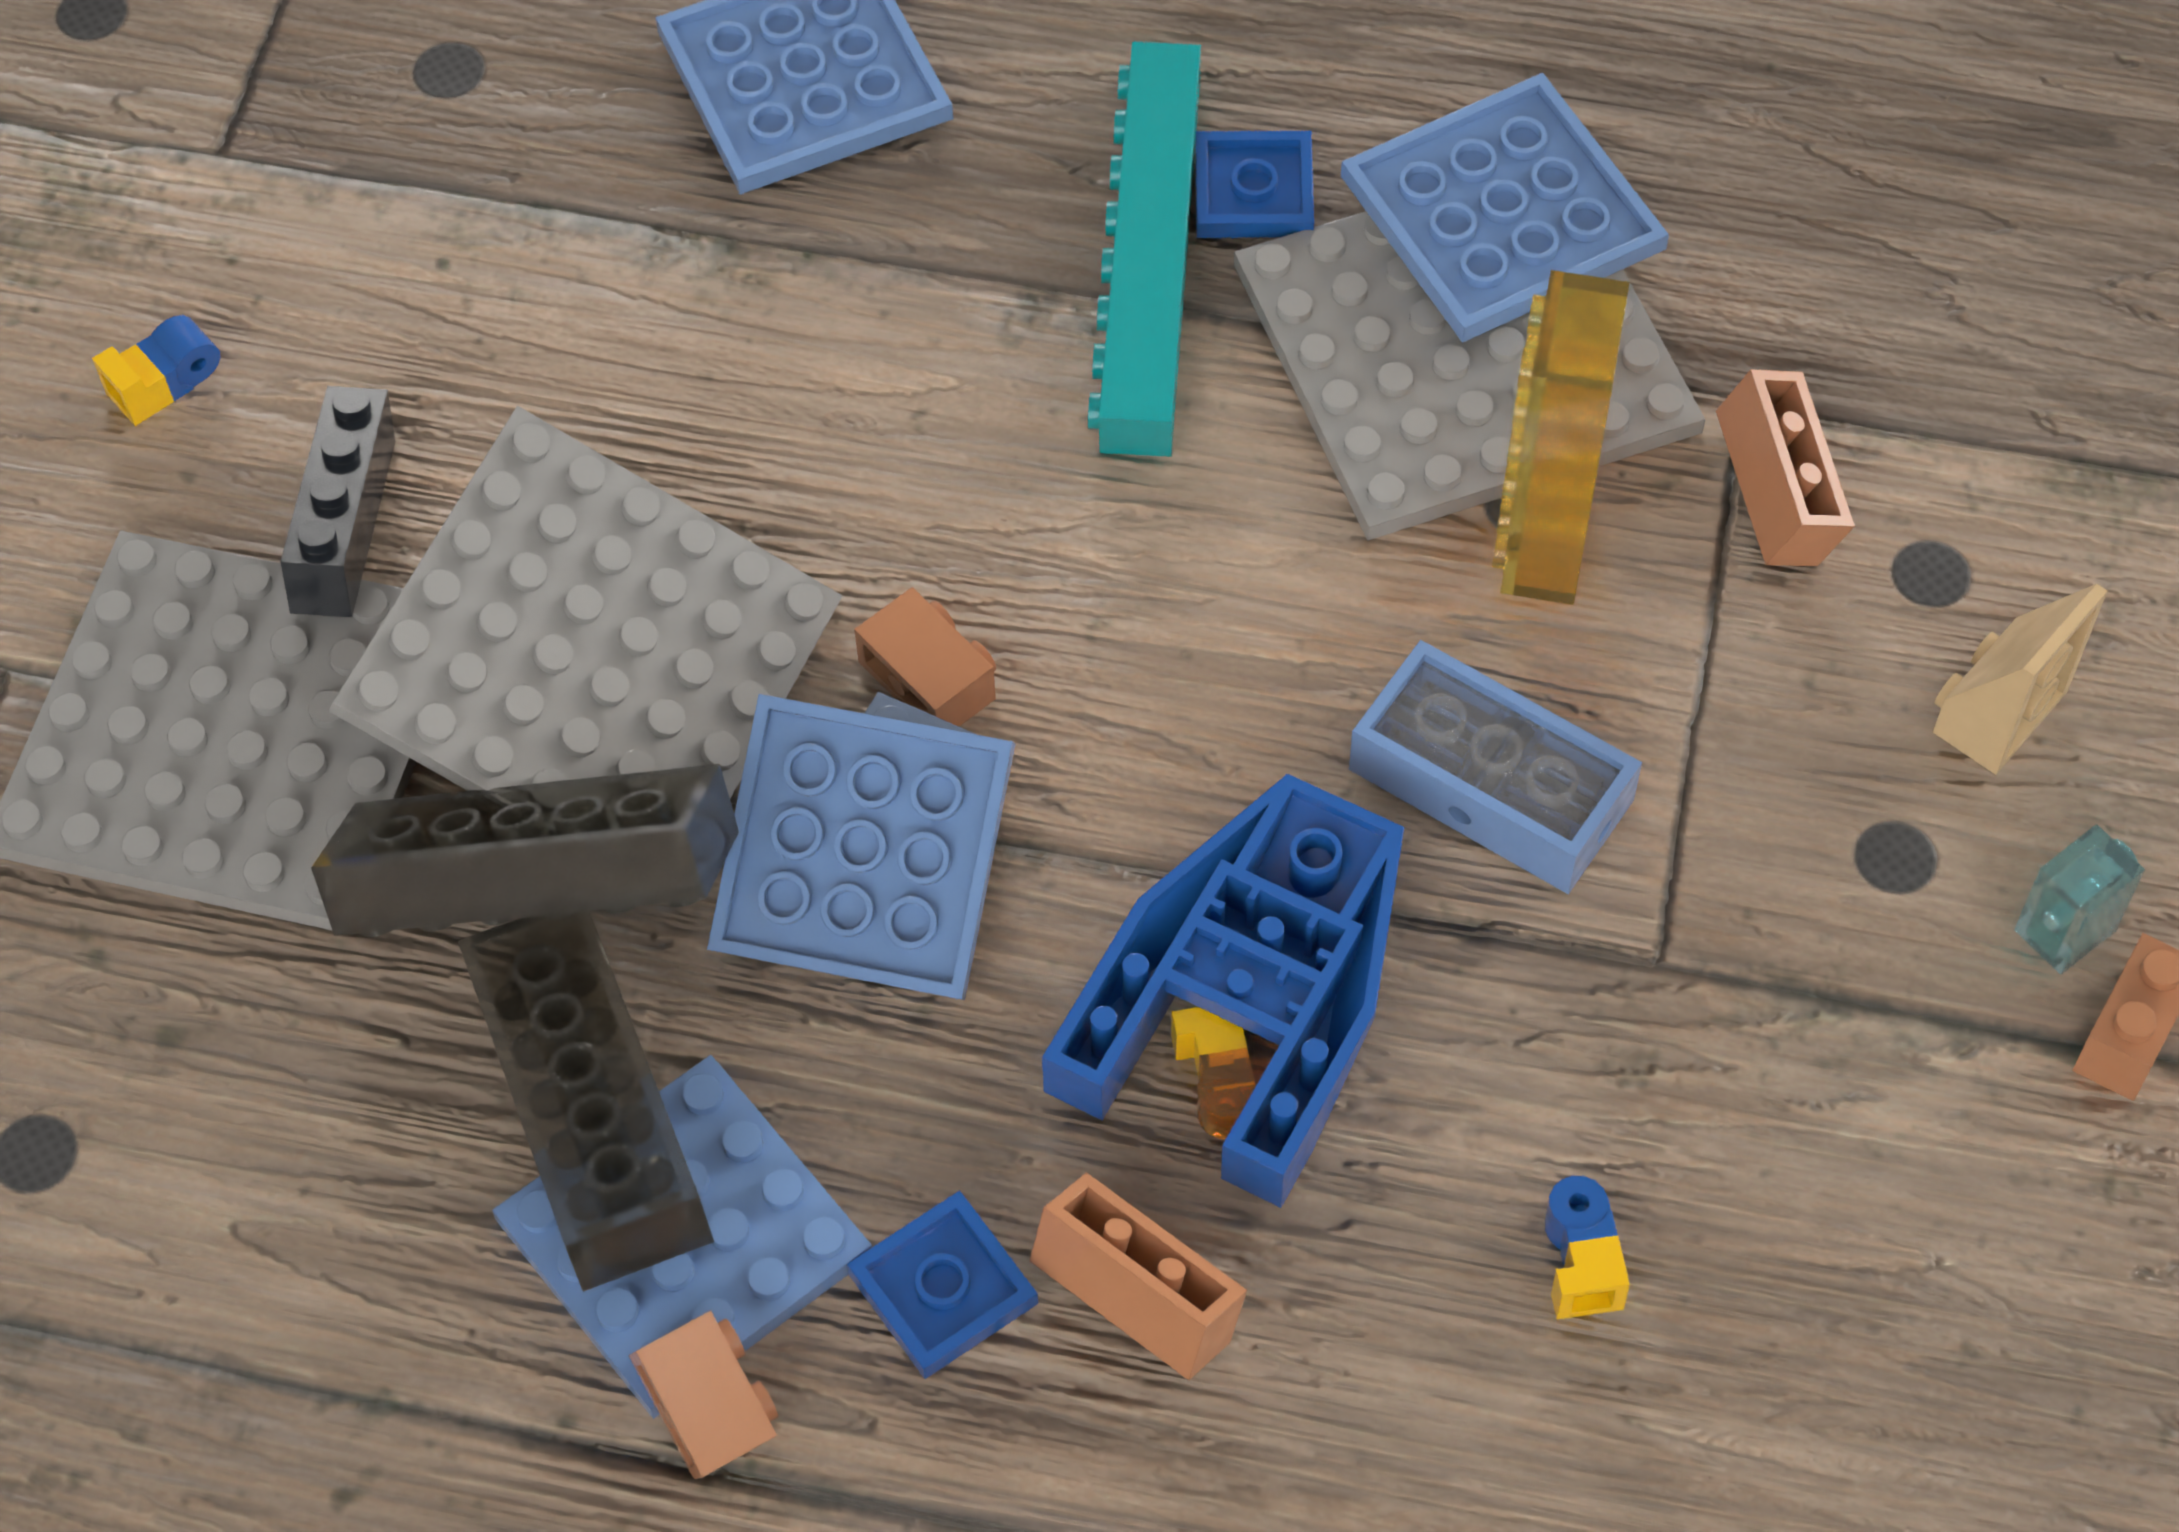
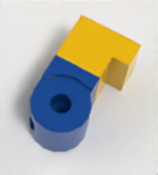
[92,315,221,426]
[1545,1176,1630,1320]

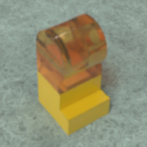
[1171,1007,1255,1139]

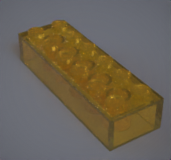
[1492,270,1630,605]

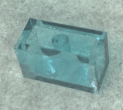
[2014,824,2145,975]

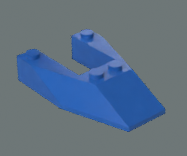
[1042,774,1404,1208]

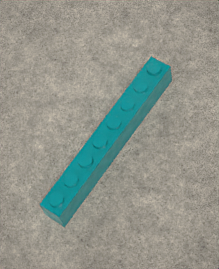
[1088,41,1201,457]

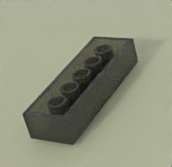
[311,764,739,937]
[458,895,714,1292]

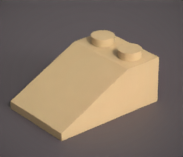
[1933,584,2108,775]

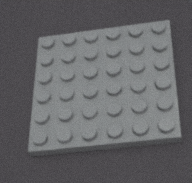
[1234,211,1705,541]
[329,405,843,906]
[0,530,416,934]

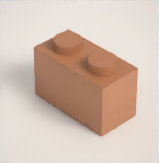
[854,587,996,726]
[2072,933,2179,1101]
[628,1310,778,1479]

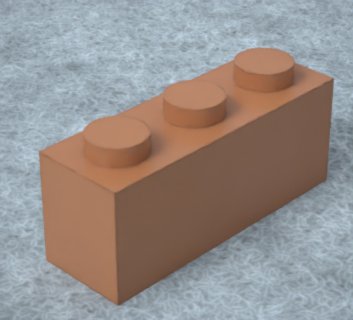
[1716,369,1855,566]
[1030,1172,1247,1380]

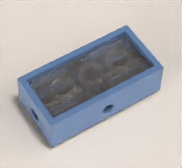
[1349,639,1642,894]

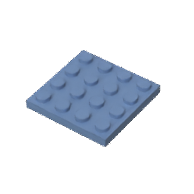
[655,0,953,195]
[1341,73,1669,343]
[707,694,1016,1000]
[492,1055,872,1419]

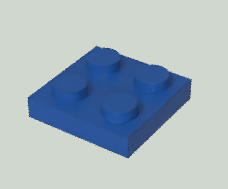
[1195,131,1314,238]
[847,1190,1038,1379]

